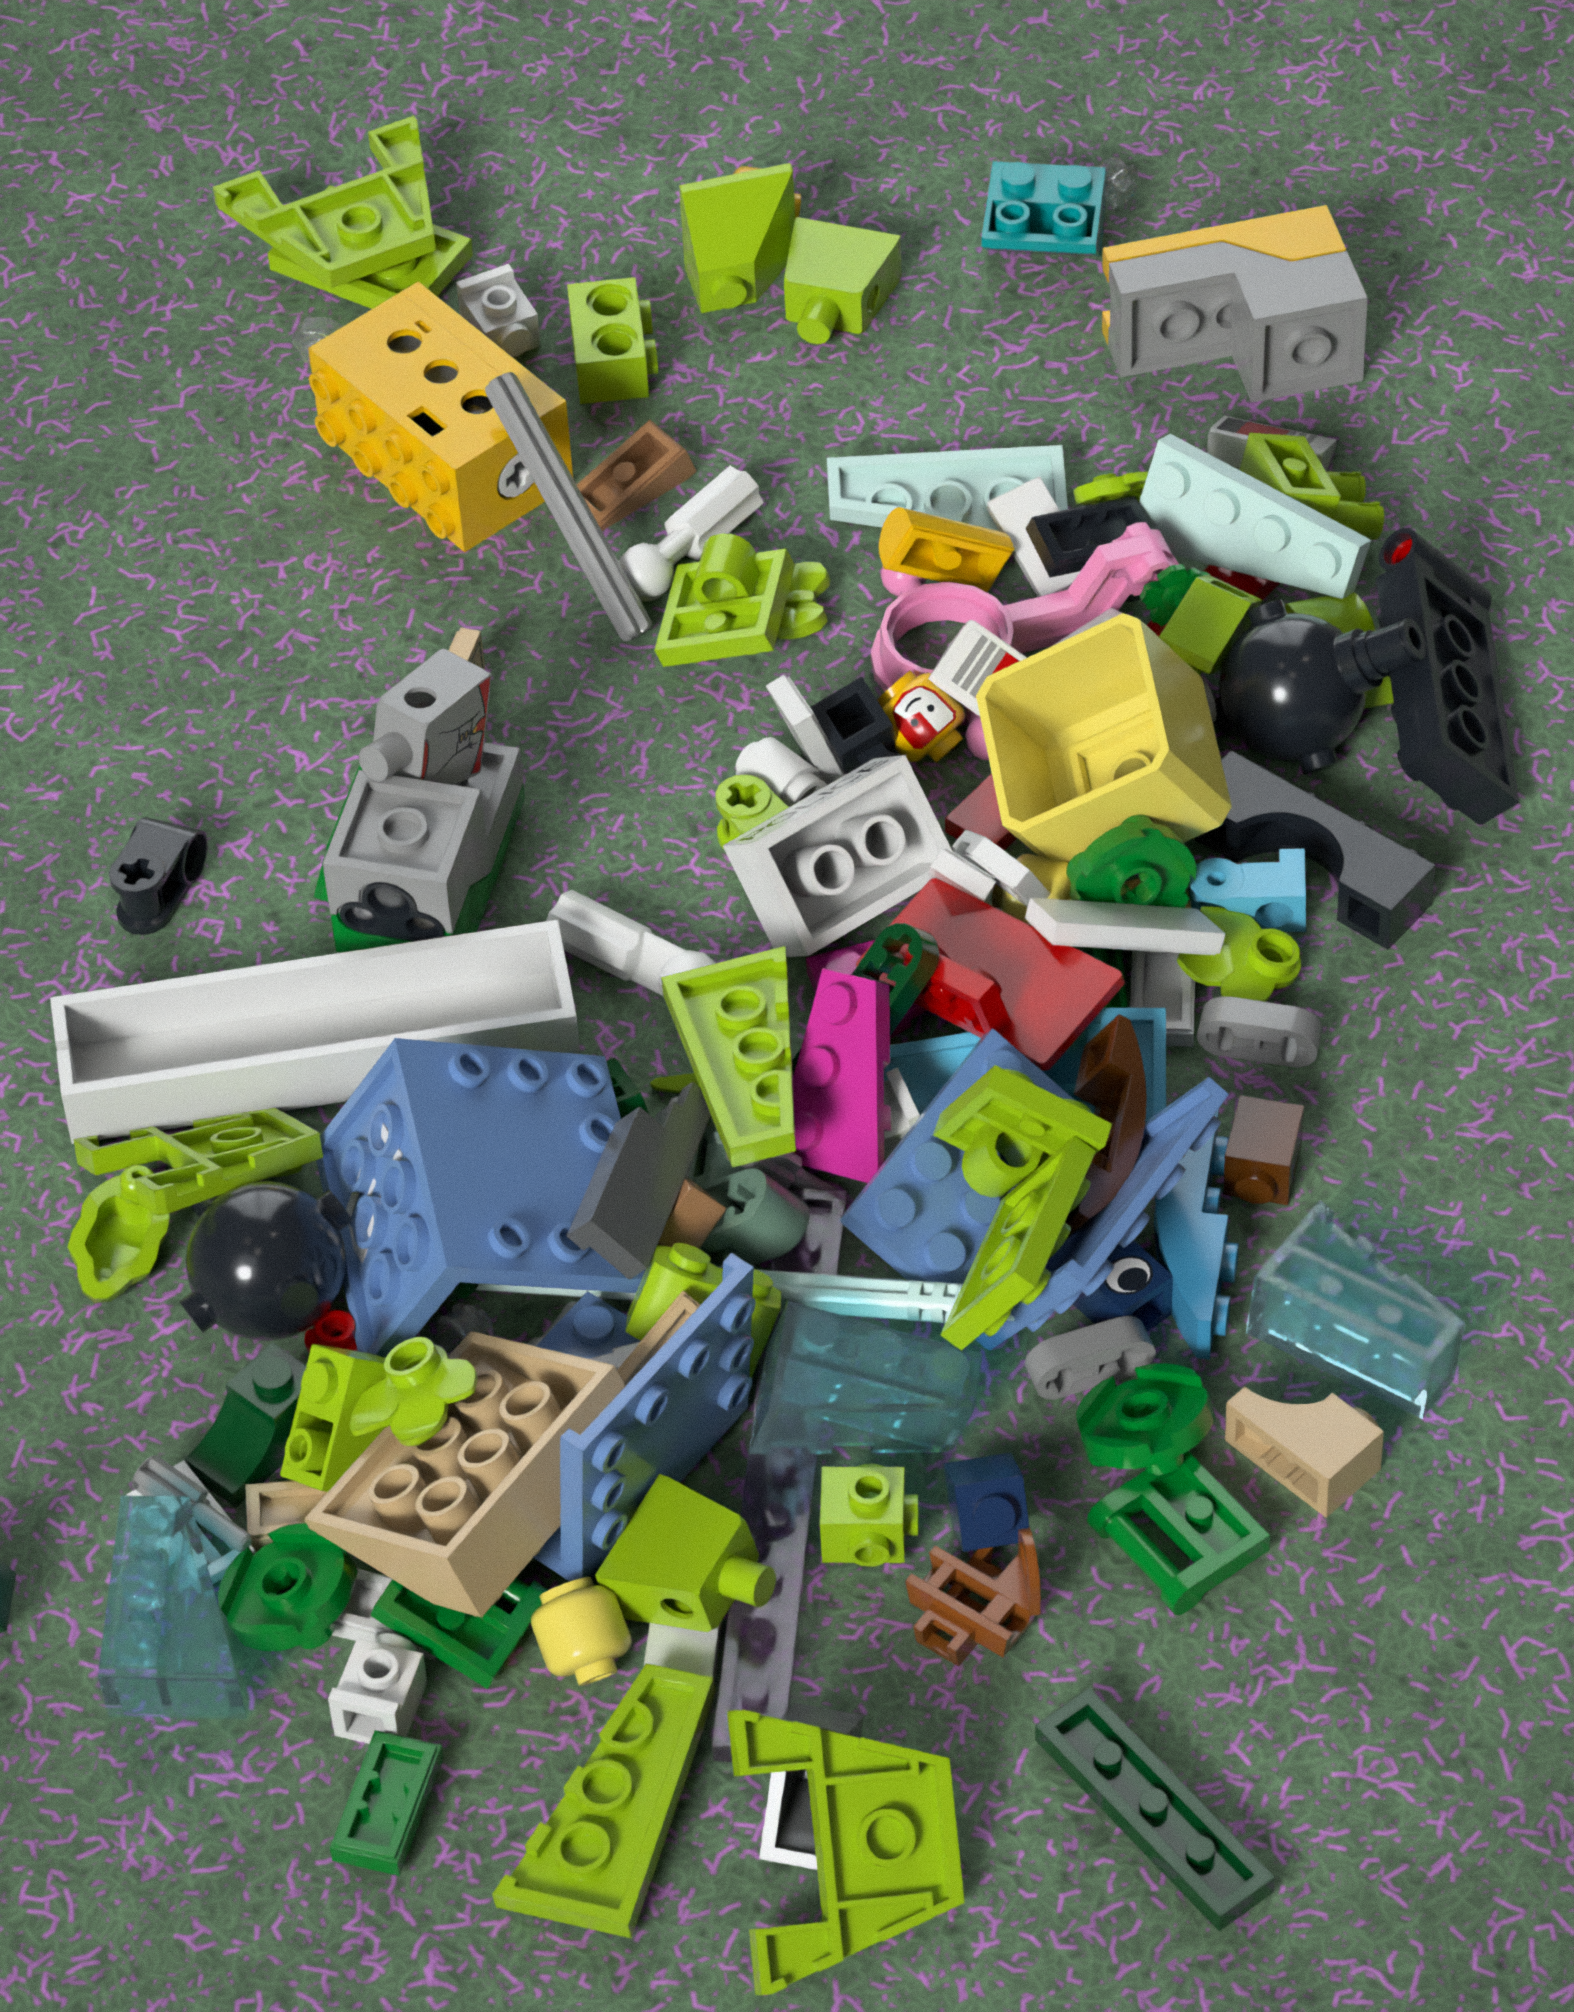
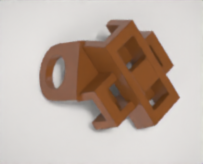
[905,1528,1041,1667]

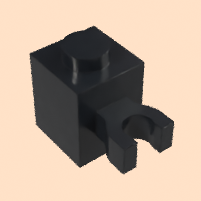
[810,676,899,775]

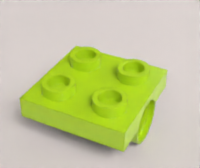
[654,533,795,667]
[933,1065,1112,1198]

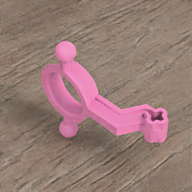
[870,522,1178,761]

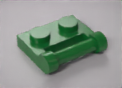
[1087,1451,1270,1616]
[370,1577,550,1689]

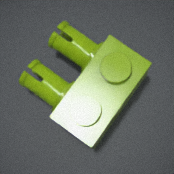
[1239,433,1384,540]

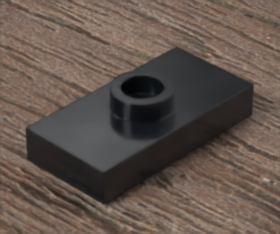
[1025,495,1151,578]

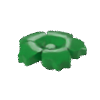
[1140,564,1210,627]

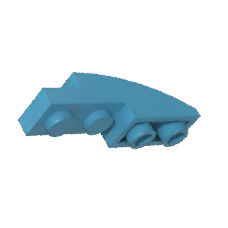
[1154,1109,1239,1360]

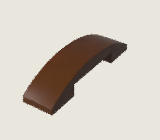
[1065,1014,1147,1242]

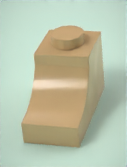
[1225,1387,1384,1518]

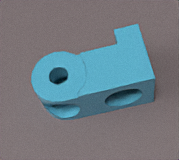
[1189,849,1306,932]

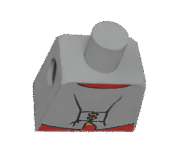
[359,648,492,785]

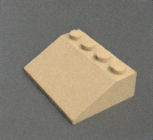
[304,1331,626,1618]

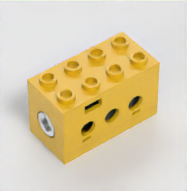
[308,281,573,552]

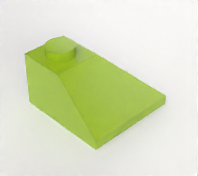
[679,163,795,313]

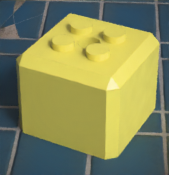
[976,613,1232,862]

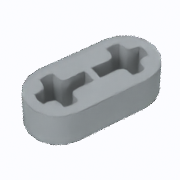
[1197,996,1323,1068]
[1025,1316,1156,1400]

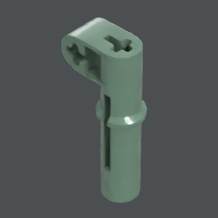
[688,1116,809,1267]

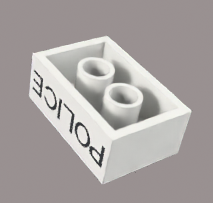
[723,755,952,957]

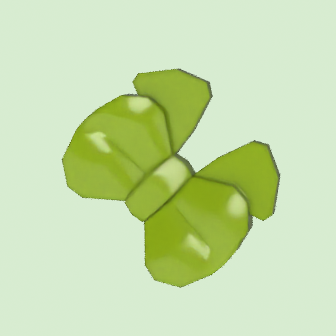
[1073,471,1148,505]
[777,562,831,639]

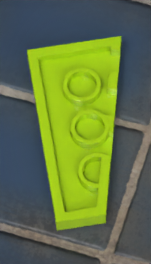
[661,946,796,1168]
[492,1663,716,1939]

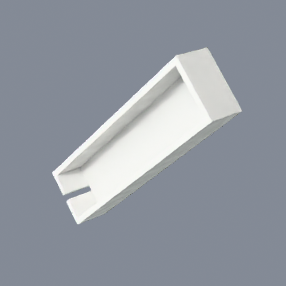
[50,920,580,1144]

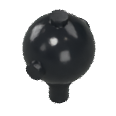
[1214,600,1427,775]
[179,1181,353,1341]

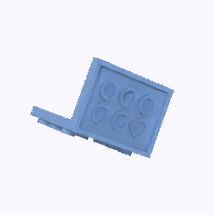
[839,1028,1229,1351]
[316,1038,646,1358]
[533,1253,756,1581]

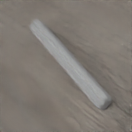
[485,372,652,642]

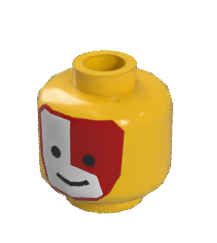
[877,670,966,763]

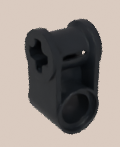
[109,817,208,935]

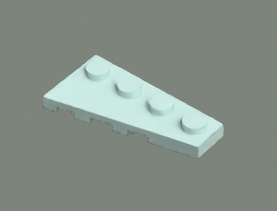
[1139,434,1371,599]
[827,445,1068,531]

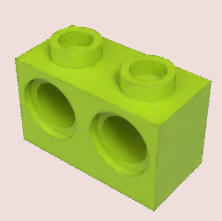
[567,277,658,404]

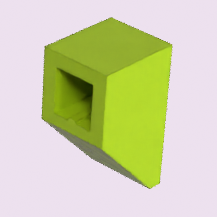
[1159,575,1262,676]
[280,1344,386,1492]

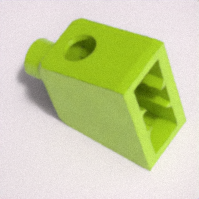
[784,217,902,344]
[595,1474,776,1632]

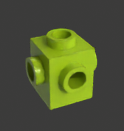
[820,1463,919,1567]

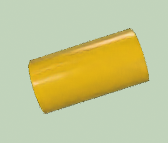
[879,507,1014,592]

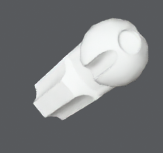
[619,465,764,602]
[547,890,715,997]

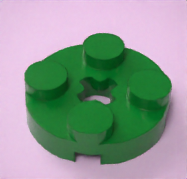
[1066,814,1197,908]
[1076,1363,1216,1475]
[218,1523,358,1652]

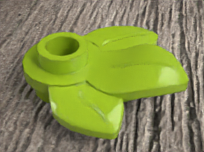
[1177,906,1301,1002]
[349,1337,478,1446]

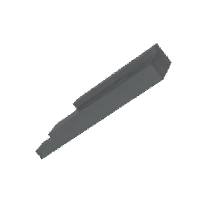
[567,1082,711,1280]

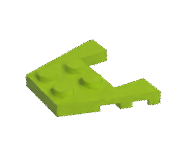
[213,115,436,288]
[73,1108,323,1216]
[727,1709,965,1995]

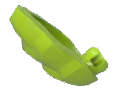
[67,1165,170,1303]

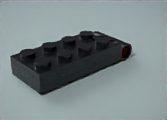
[1376,528,1519,825]

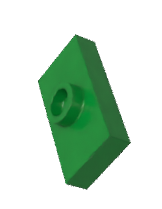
[330,1730,444,1876]

